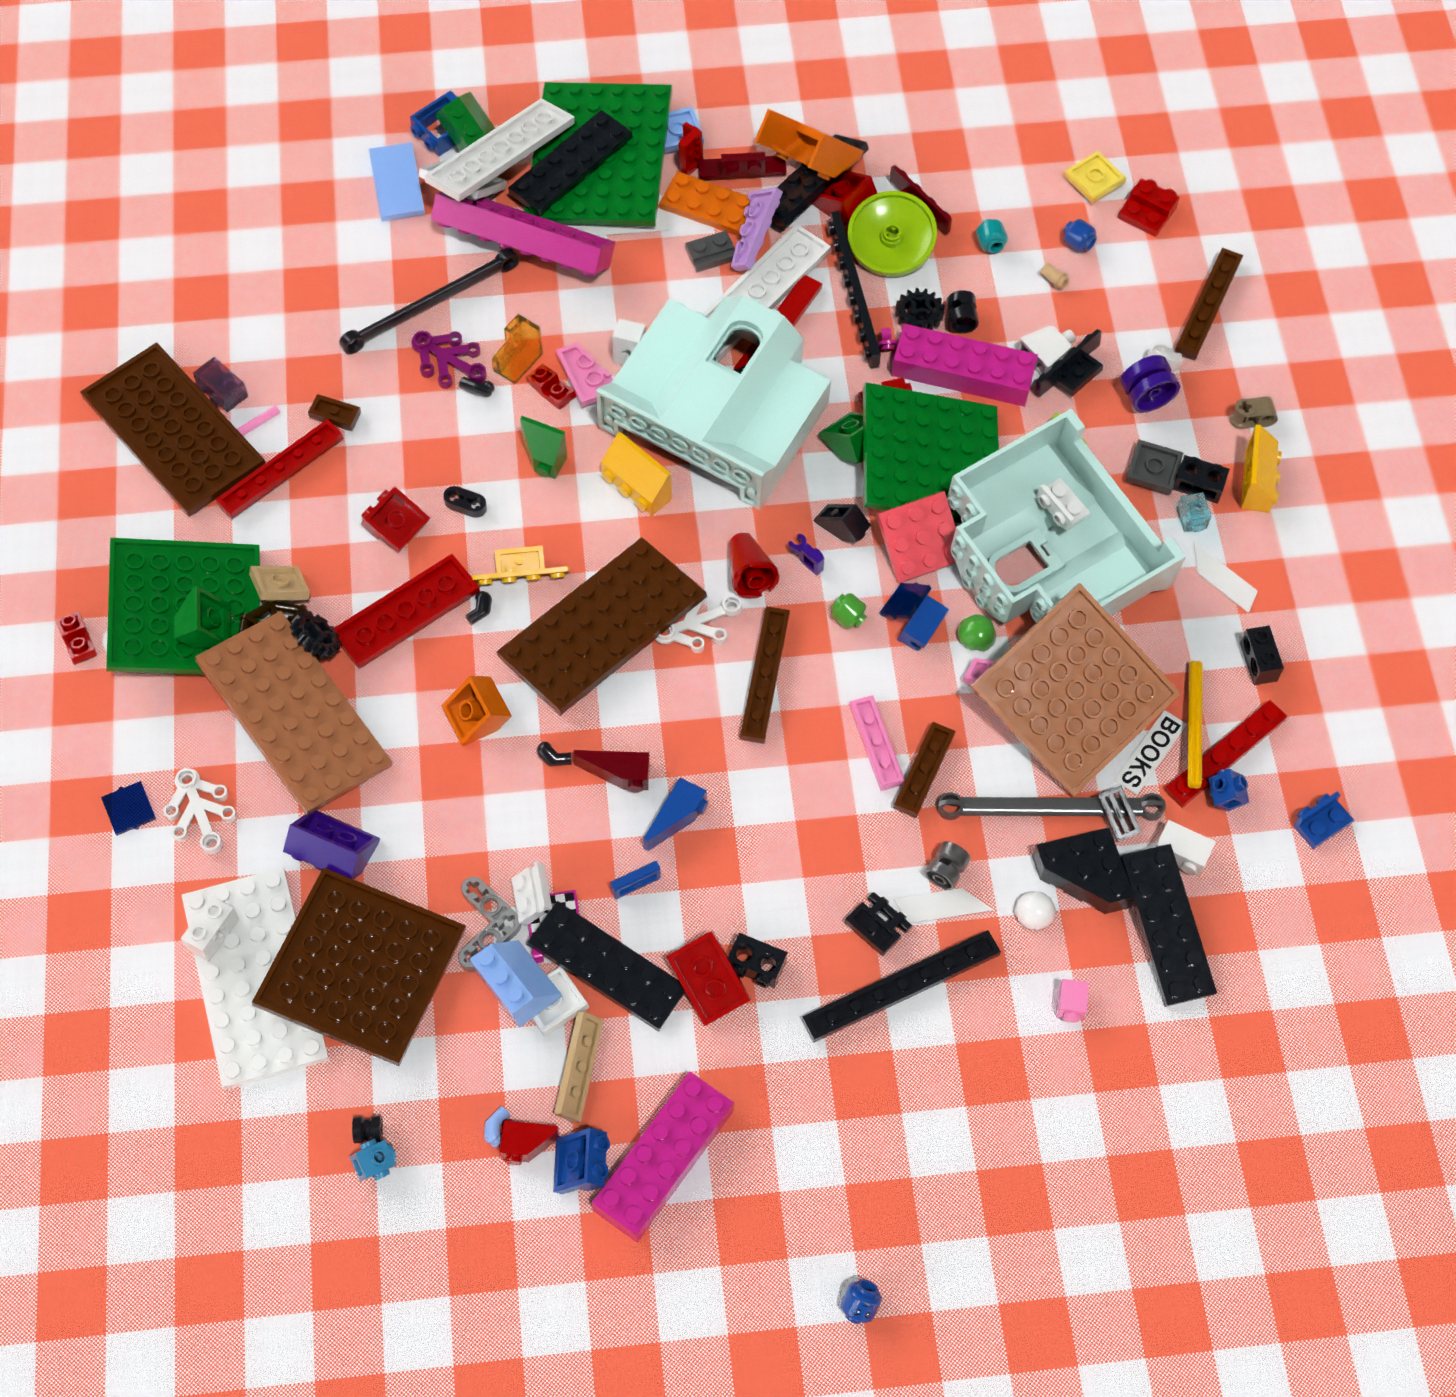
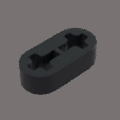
[443,486,487,518]

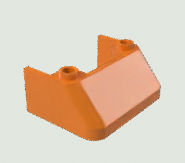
[754,109,864,181]

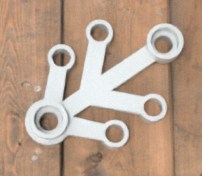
[655,593,742,653]
[163,768,237,854]

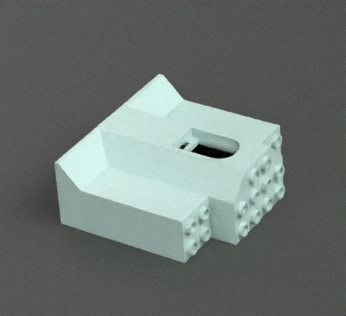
[596,296,831,510]
[947,409,1186,623]

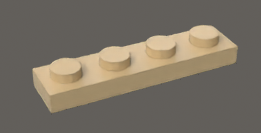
[554,1011,604,1123]

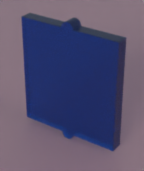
[879,582,932,620]
[101,781,156,836]

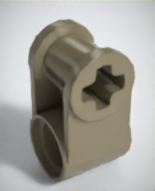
[1230,396,1278,429]

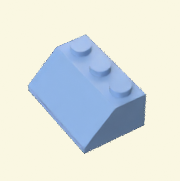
[469,940,562,1028]

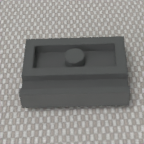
[685,231,735,273]

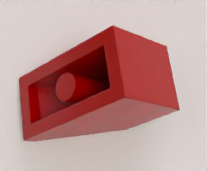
[499,1120,560,1165]

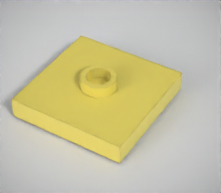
[1064,151,1126,203]

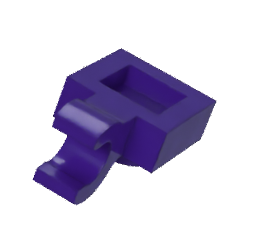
[788,533,825,576]

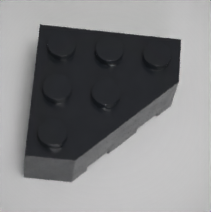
[1032,827,1135,914]

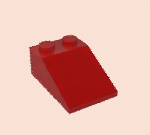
[811,171,877,223]

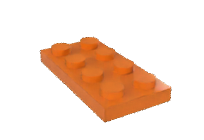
[659,171,750,237]

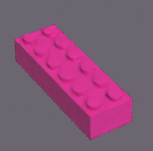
[891,324,1038,407]
[592,1072,734,1243]

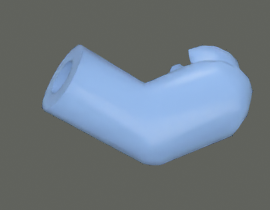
[484,1106,510,1147]

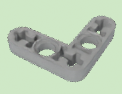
[459,877,521,972]

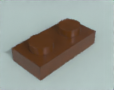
[308,394,361,430]

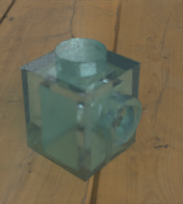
[1176,492,1212,532]

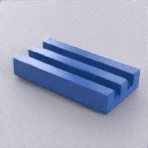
[610,861,661,900]

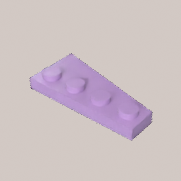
[731,187,783,271]

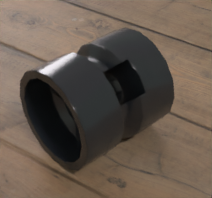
[946,290,979,334]

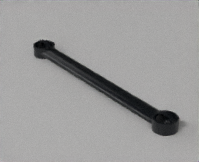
[339,248,520,354]

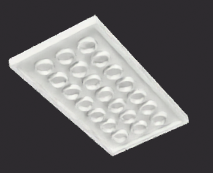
[182,867,329,1090]

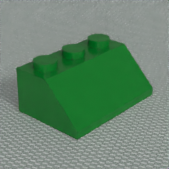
[436,92,495,151]

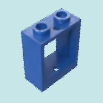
[410,90,457,156]

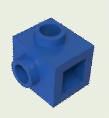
[1209,769,1250,811]

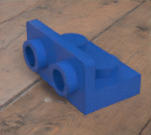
[1293,791,1354,850]

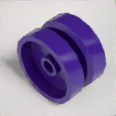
[1120,355,1181,413]

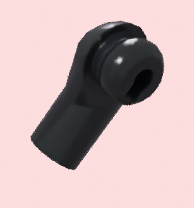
[459,377,495,397]
[537,742,572,766]

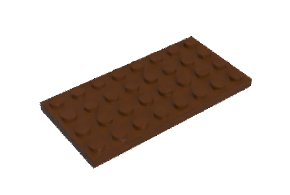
[80,342,265,517]
[496,537,707,715]

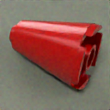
[729,533,780,599]

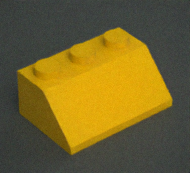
[1241,424,1282,513]
[601,432,672,516]

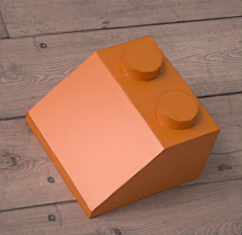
[442,676,512,746]

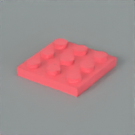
[876,491,956,583]

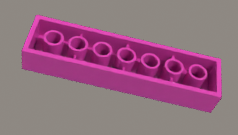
[431,192,615,276]

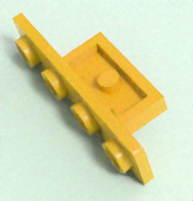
[472,545,569,585]

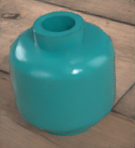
[976,219,1008,253]

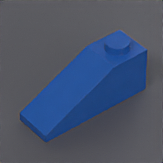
[643,777,709,851]

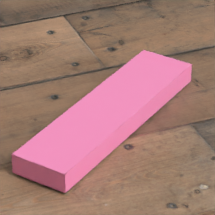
[849,695,905,791]

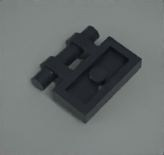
[845,892,913,956]

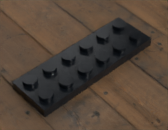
[508,110,633,216]
[772,134,869,227]
[1120,844,1217,1007]
[527,901,685,1032]

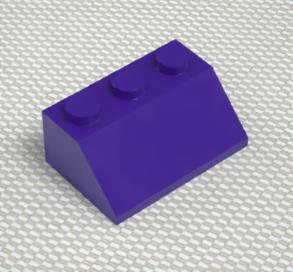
[283,810,380,879]

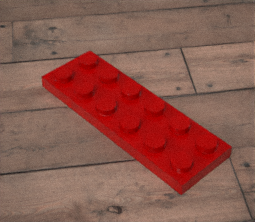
[334,554,480,669]

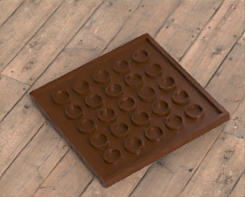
[252,867,466,1066]

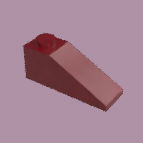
[573,750,650,793]

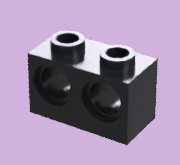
[1173,455,1230,504]
[1240,625,1284,685]
[728,933,788,988]

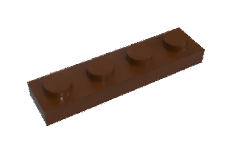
[893,722,956,818]

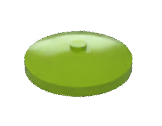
[848,191,937,277]

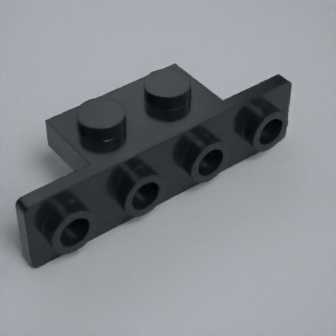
[1036,329,1103,397]

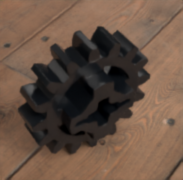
[895,288,945,330]
[290,611,341,659]

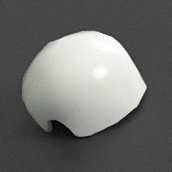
[1148,344,1184,373]
[1015,891,1056,930]

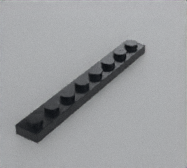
[827,211,881,369]
[802,930,1001,1043]

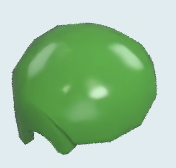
[957,614,997,652]

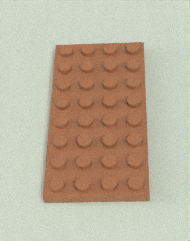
[195,611,393,815]

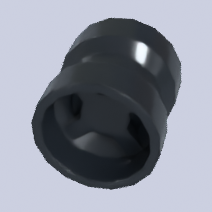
[352,1115,383,1143]

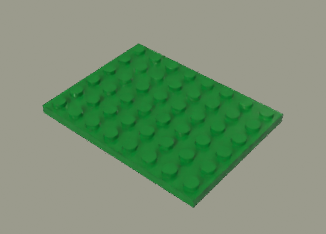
[524,82,672,226]

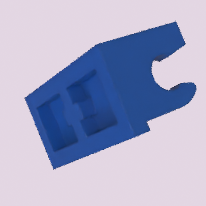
[897,595,949,651]

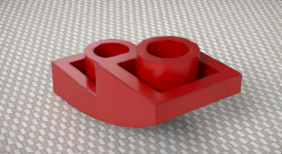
[526,364,576,410]
[56,611,97,665]

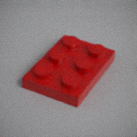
[666,930,752,1026]

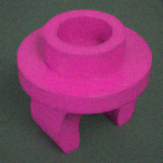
[877,328,899,350]

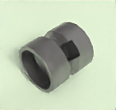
[924,841,971,890]

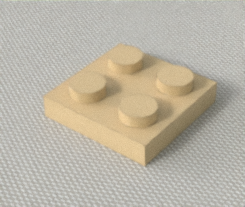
[249,566,310,602]

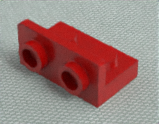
[678,122,704,175]

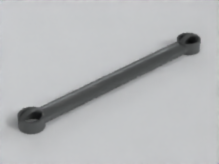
[937,792,1166,821]

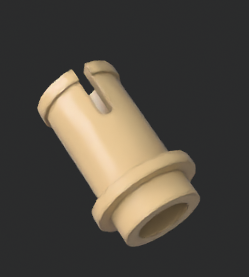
[1040,263,1069,289]

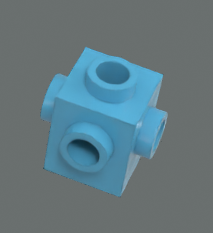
[349,1139,396,1182]

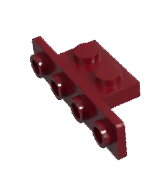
[699,152,787,179]
[890,165,952,234]

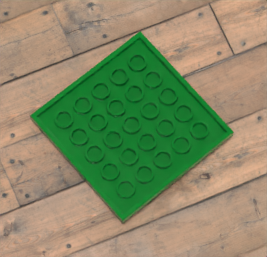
[863,382,999,523]
[106,537,260,675]

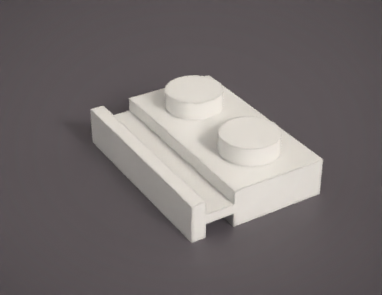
[511,861,552,926]

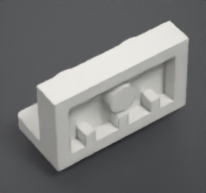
[1036,478,1090,532]

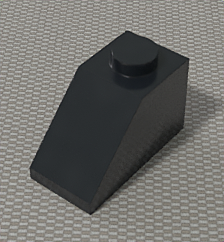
[814,504,871,542]

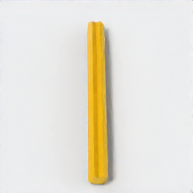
[1188,661,1203,789]

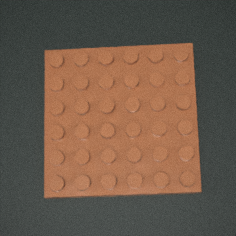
[970,583,1181,797]

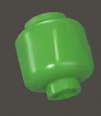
[831,593,867,629]

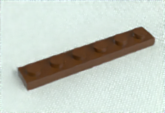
[1175,247,1243,359]
[740,606,790,744]

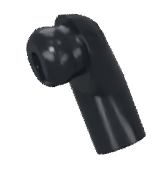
[465,591,492,625]

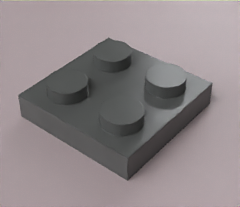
[1125,439,1184,495]

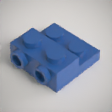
[554,1128,610,1194]

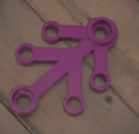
[411,331,487,389]

